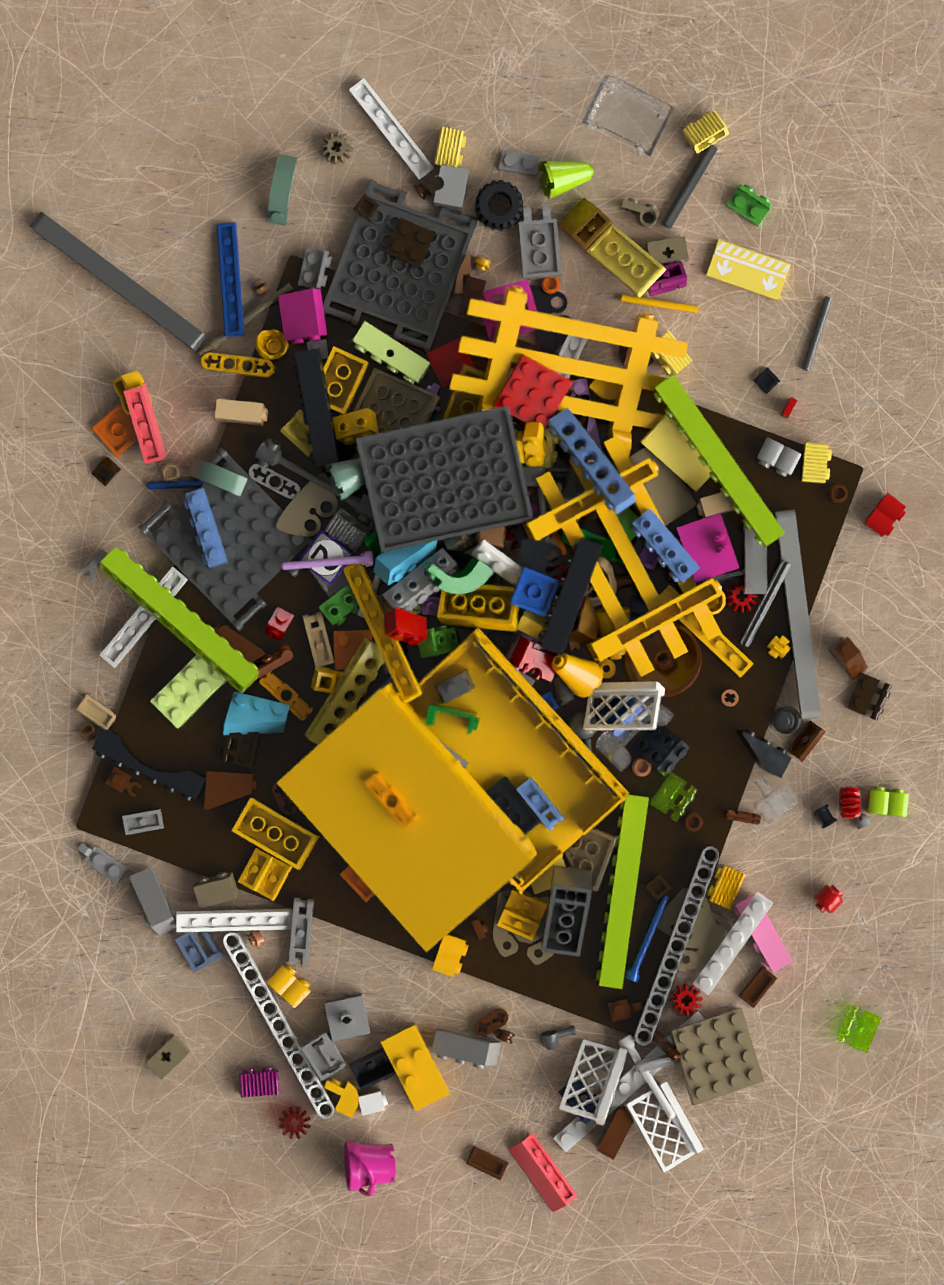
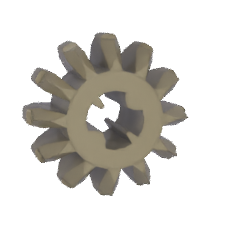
[321,131,353,165]

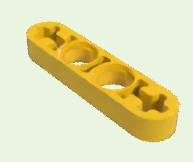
[201,352,275,378]

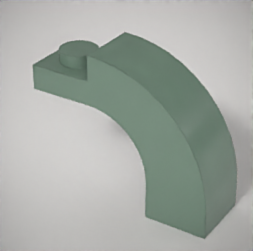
[267,154,298,226]
[187,457,247,496]

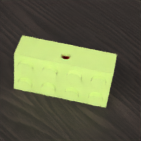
[352,321,431,385]
[150,655,226,729]

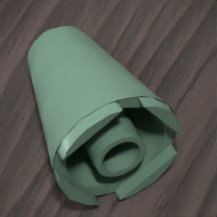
[325,458,366,501]

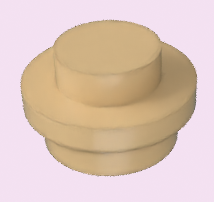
[162,463,181,481]

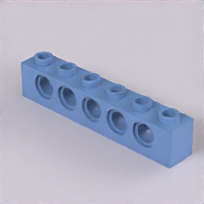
[548,408,635,515]

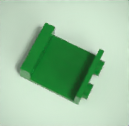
[425,702,480,734]

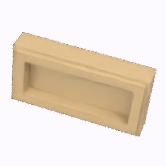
[75,694,117,730]

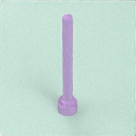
[281,551,374,570]

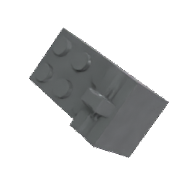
[541,866,592,957]

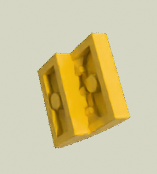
[238,848,292,901]
[497,888,548,941]

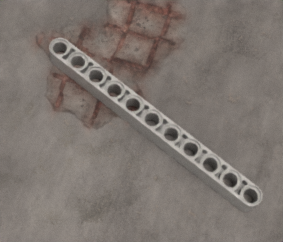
[775,509,821,719]
[634,846,719,1045]

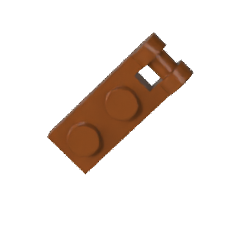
[255,644,293,680]

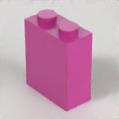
[278,288,327,345]

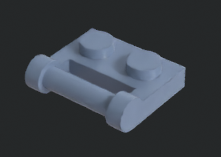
[175,931,224,973]

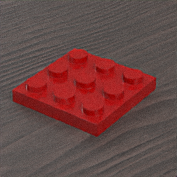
[493,354,573,431]

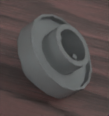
[772,706,801,734]

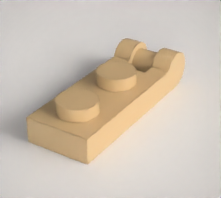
[303,611,335,667]

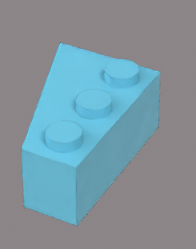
[374,541,437,585]
[223,691,290,735]

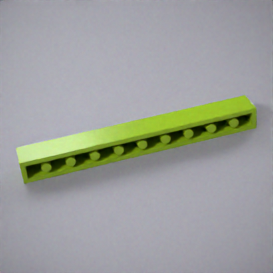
[653,374,785,547]
[99,547,259,694]
[596,794,649,989]

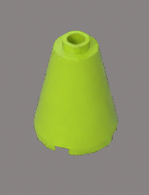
[538,161,594,199]

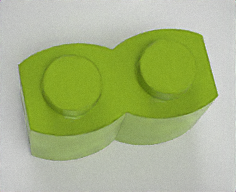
[866,787,909,817]

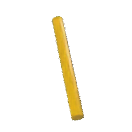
[621,294,698,313]

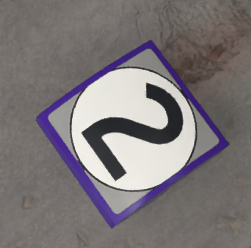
[298,530,354,585]

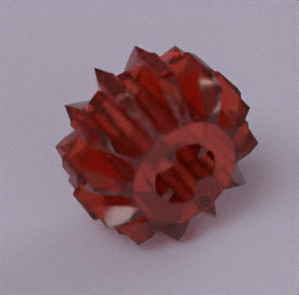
[279,1106,311,1139]

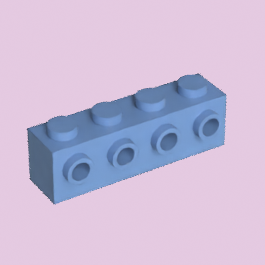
[183,488,229,568]
[631,508,700,583]

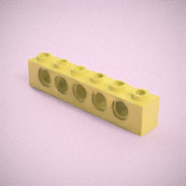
[305,637,385,745]

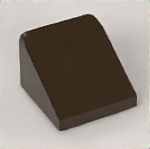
[91,457,121,486]

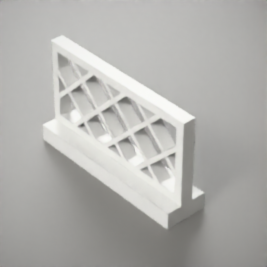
[583,682,665,730]
[559,1039,627,1126]
[625,1082,704,1173]

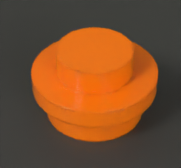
[541,277,560,294]

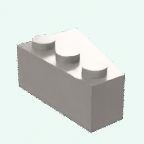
[129,867,176,936]
[431,1030,501,1069]

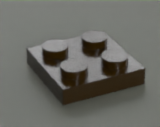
[385,217,436,269]

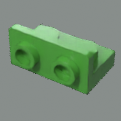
[726,184,772,227]

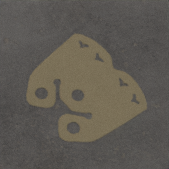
[657,888,732,970]
[493,890,554,965]

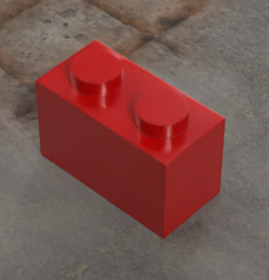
[384,607,427,645]

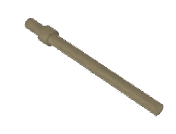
[197,283,293,358]

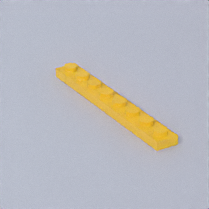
[343,563,422,703]

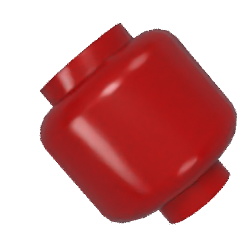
[814,885,843,913]

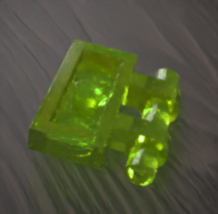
[649,772,698,822]
[837,1005,882,1053]

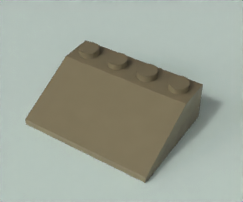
[614,447,697,526]

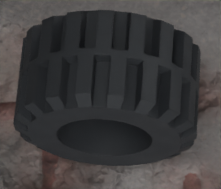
[475,180,523,231]

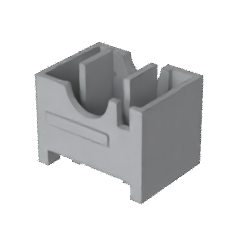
[432,165,469,212]
[301,1031,347,1081]

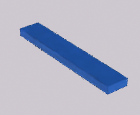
[217,222,245,338]

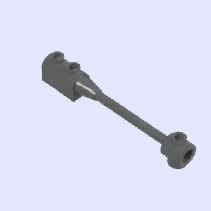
[255,438,376,528]

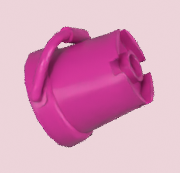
[344,1141,396,1196]

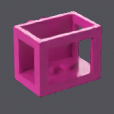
[481,279,537,342]
[675,513,739,583]

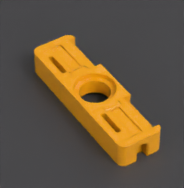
[259,671,313,721]
[365,772,417,828]

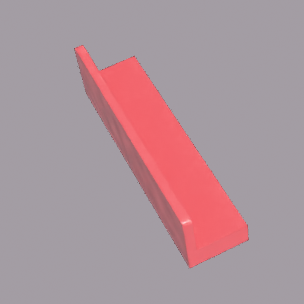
[124,382,166,464]
[509,1133,577,1212]

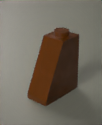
[213,624,266,663]
[829,637,868,679]
[204,771,257,810]
[596,1106,634,1160]

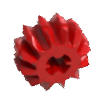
[725,580,758,613]
[839,786,861,819]
[670,983,703,1016]

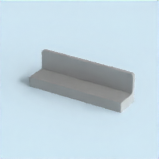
[743,523,767,594]

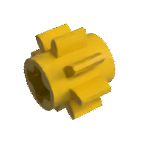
[767,636,791,658]

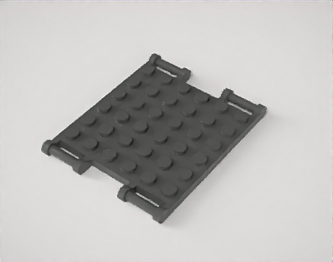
[323,179,479,353]
[138,447,312,631]

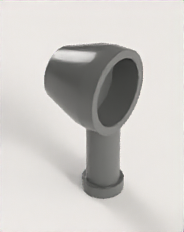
[539,1025,576,1050]

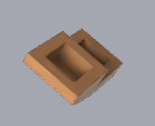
[455,255,471,296]

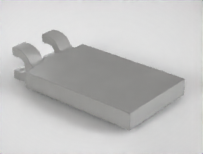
[518,206,562,280]

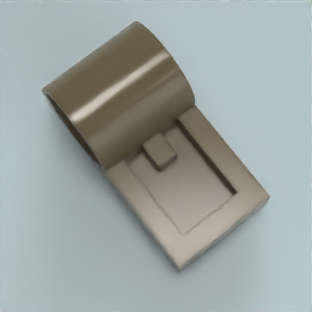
[621,198,660,228]

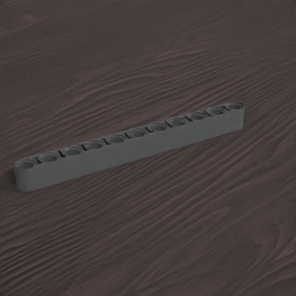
[29,212,207,351]

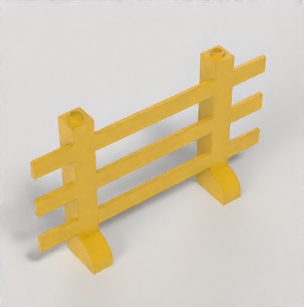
[449,285,688,456]
[522,435,722,677]

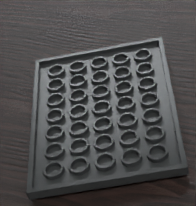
[356,405,534,552]

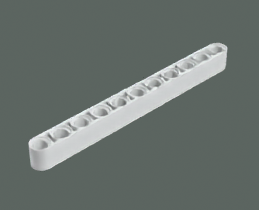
[223,932,335,1119]

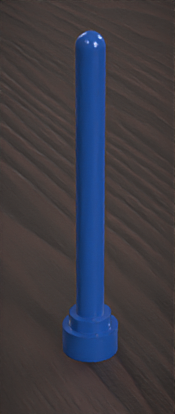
[146,480,203,490]
[624,894,669,983]

